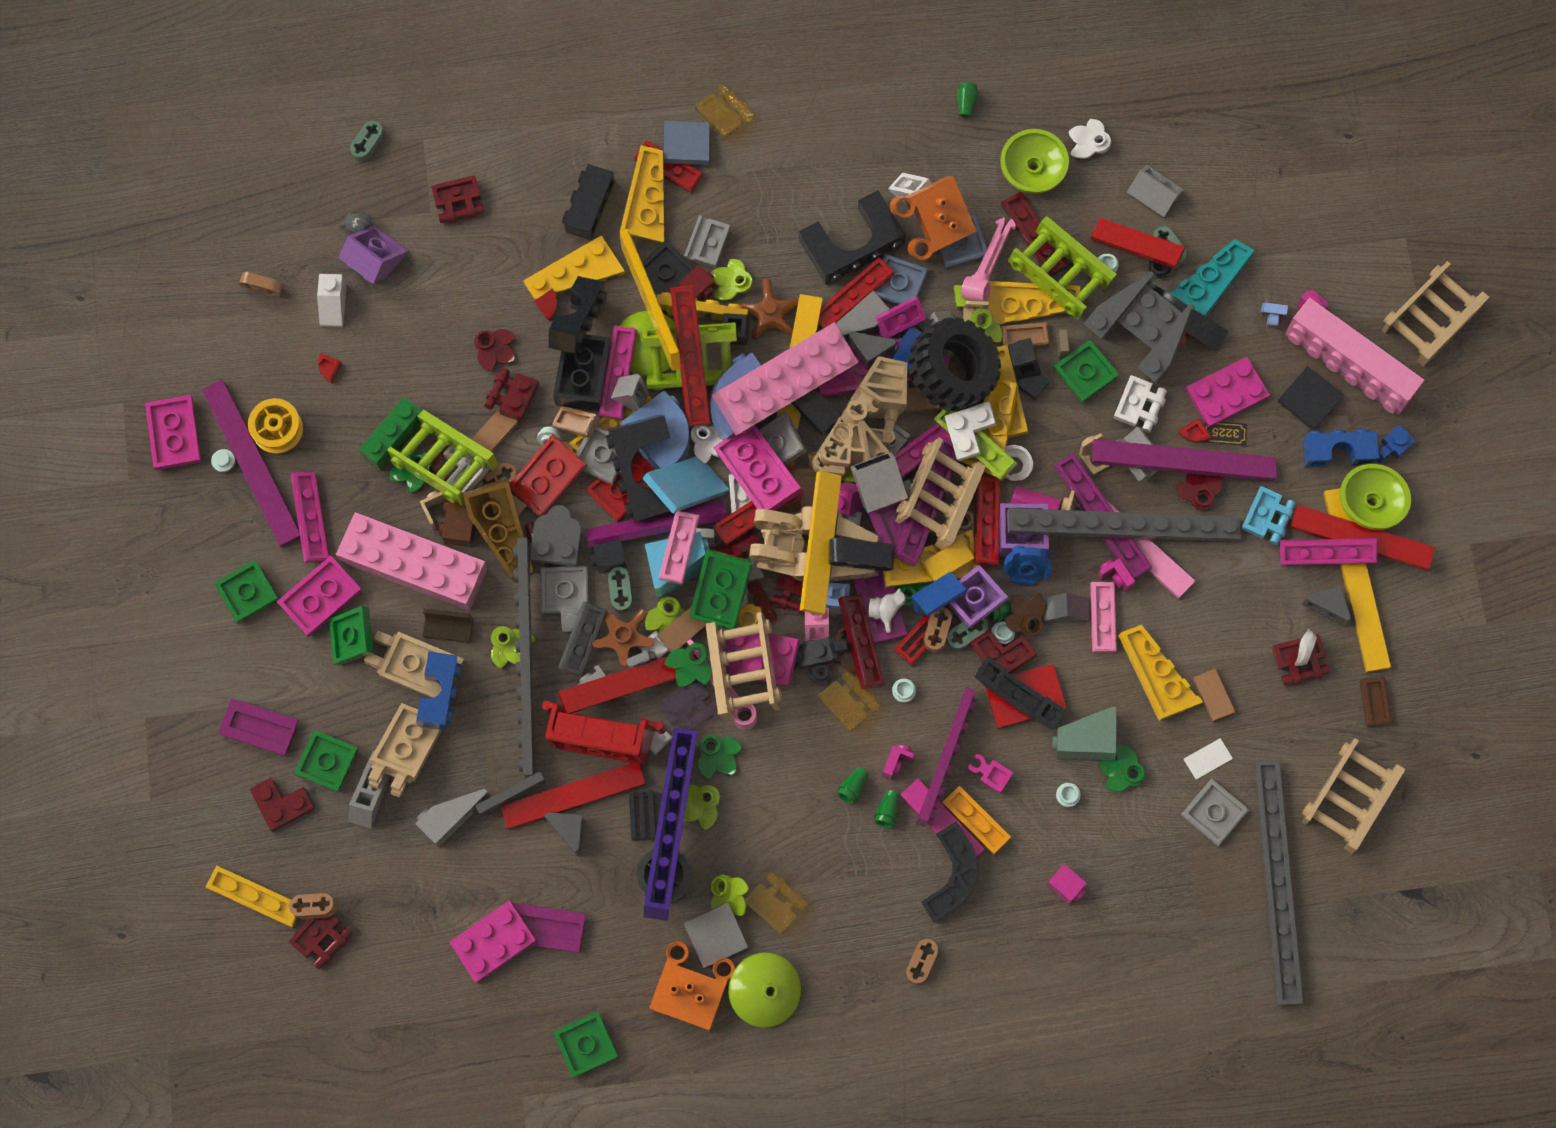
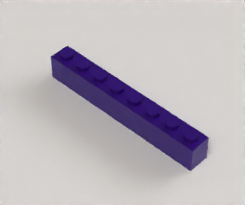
[643,728,698,921]

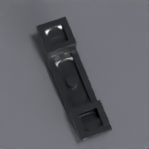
[1149,283,1229,351]
[974,656,1066,730]

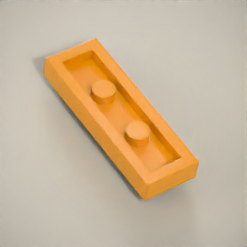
[942,786,1011,855]

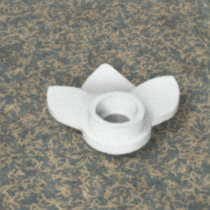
[1069,119,1111,159]
[690,425,723,464]

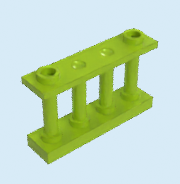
[1008,216,1117,319]
[643,323,737,391]
[388,409,498,506]

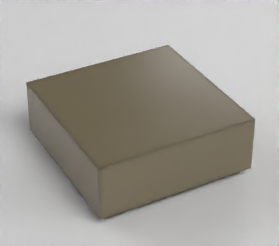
[1057,329,1070,359]

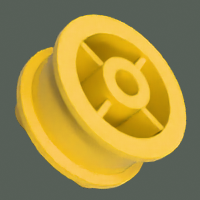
[248,398,303,454]

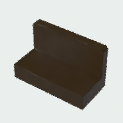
[422,608,474,643]

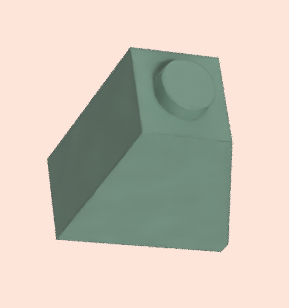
[1052,707,1116,760]

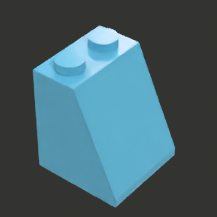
[645,532,709,601]

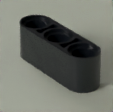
[829,538,894,571]

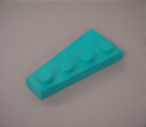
[1168,239,1254,317]

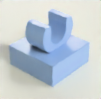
[1261,303,1288,326]
[826,582,850,609]

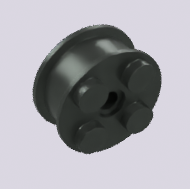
[637,849,692,903]

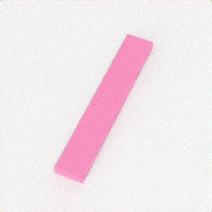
[1074,501,1195,599]

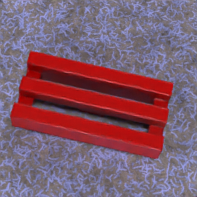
[894,615,939,666]

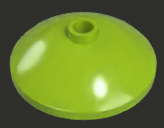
[1000,129,1069,194]
[619,311,675,377]
[1340,464,1411,530]
[728,953,801,1028]

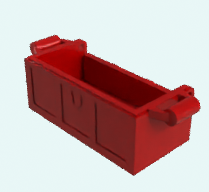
[542,701,666,765]

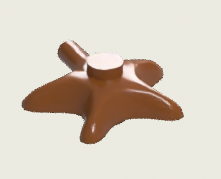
[741,279,799,339]
[592,609,655,666]

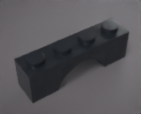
[548,276,607,354]

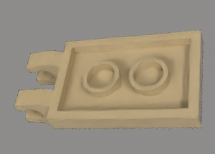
[364,631,464,698]
[368,703,442,798]

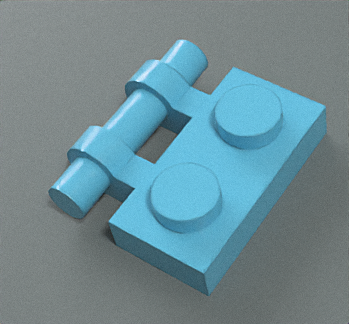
[1241,486,1296,545]

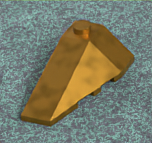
[462,478,533,578]

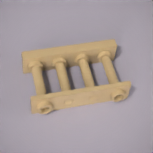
[1382,261,1489,367]
[895,438,986,550]
[706,612,782,721]
[1301,738,1405,854]

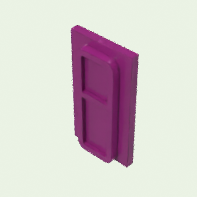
[868,500,908,558]
[853,571,907,644]
[218,698,299,756]
[513,903,586,953]

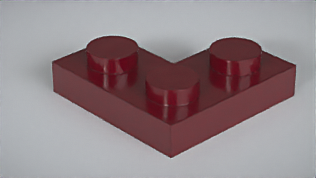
[710,530,760,558]
[970,629,1037,674]
[249,778,315,832]

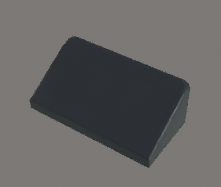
[791,388,841,435]

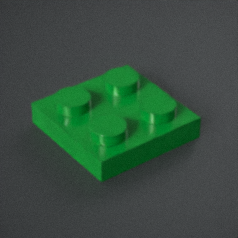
[1053,340,1119,403]
[214,560,279,624]
[329,606,373,665]
[294,730,359,793]
[553,1012,619,1078]

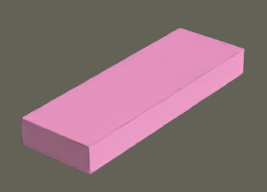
[659,511,700,585]
[1090,582,1117,653]

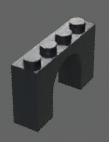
[799,190,905,285]
[605,414,671,521]

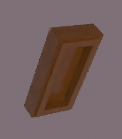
[1359,677,1392,727]

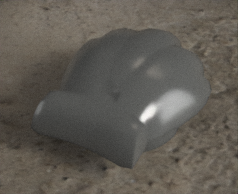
[340,212,371,233]

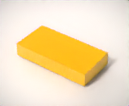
[922,538,974,582]

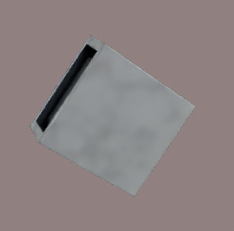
[850,452,908,513]

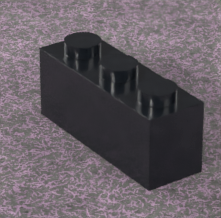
[562,164,615,241]

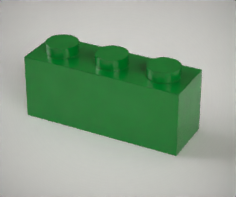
[359,397,422,471]

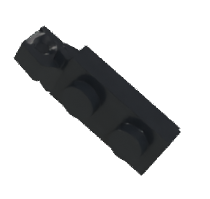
[794,637,851,670]

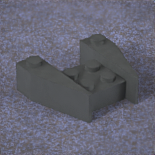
[1084,272,1196,384]

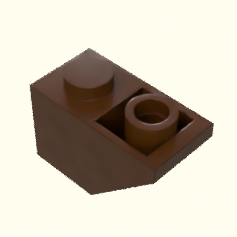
[439,500,476,548]

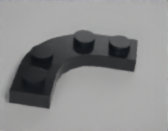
[921,821,978,923]

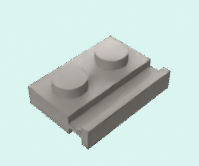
[684,215,731,269]

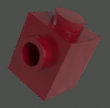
[678,265,715,301]

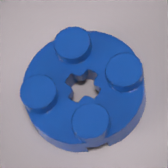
[1004,546,1052,585]

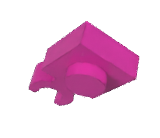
[968,754,1013,794]

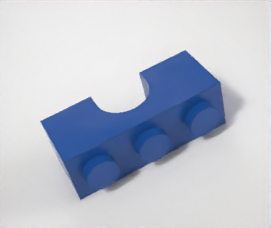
[1302,429,1379,468]
[416,651,461,730]

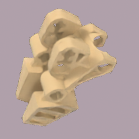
[812,356,907,476]
[749,507,880,582]

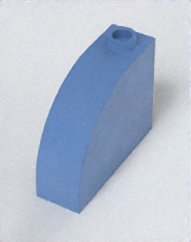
[709,353,761,440]
[620,391,690,470]

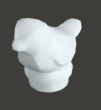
[869,588,906,633]

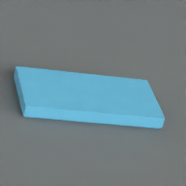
[643,457,729,513]

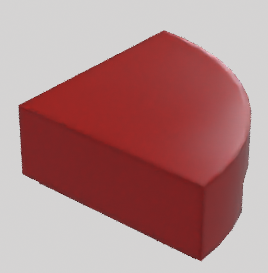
[534,288,557,320]
[318,353,342,384]
[1178,418,1211,443]

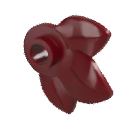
[474,329,515,371]
[1176,473,1222,510]

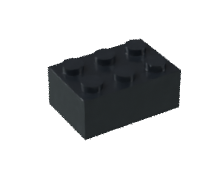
[553,334,611,412]

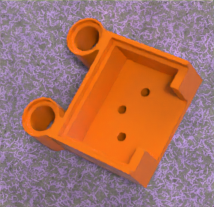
[890,176,977,260]
[649,941,735,1033]

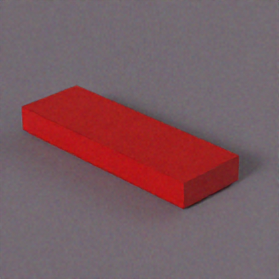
[634,140,703,194]

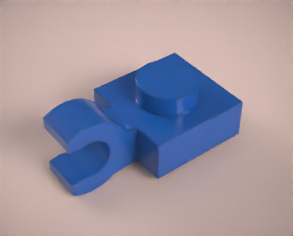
[1378,424,1416,463]

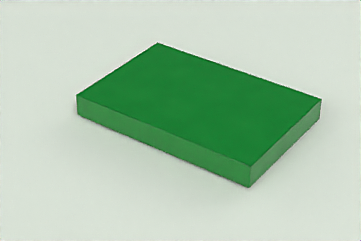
[689,549,753,629]

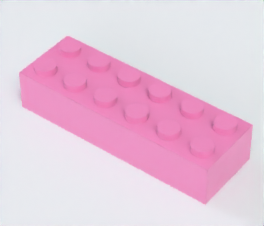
[1285,297,1424,416]
[712,322,858,435]
[336,512,488,611]

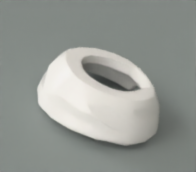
[1005,445,1033,481]
[1295,629,1317,666]

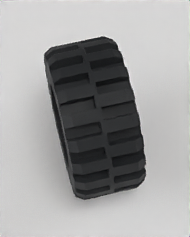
[908,317,1001,412]

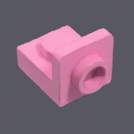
[805,607,829,642]

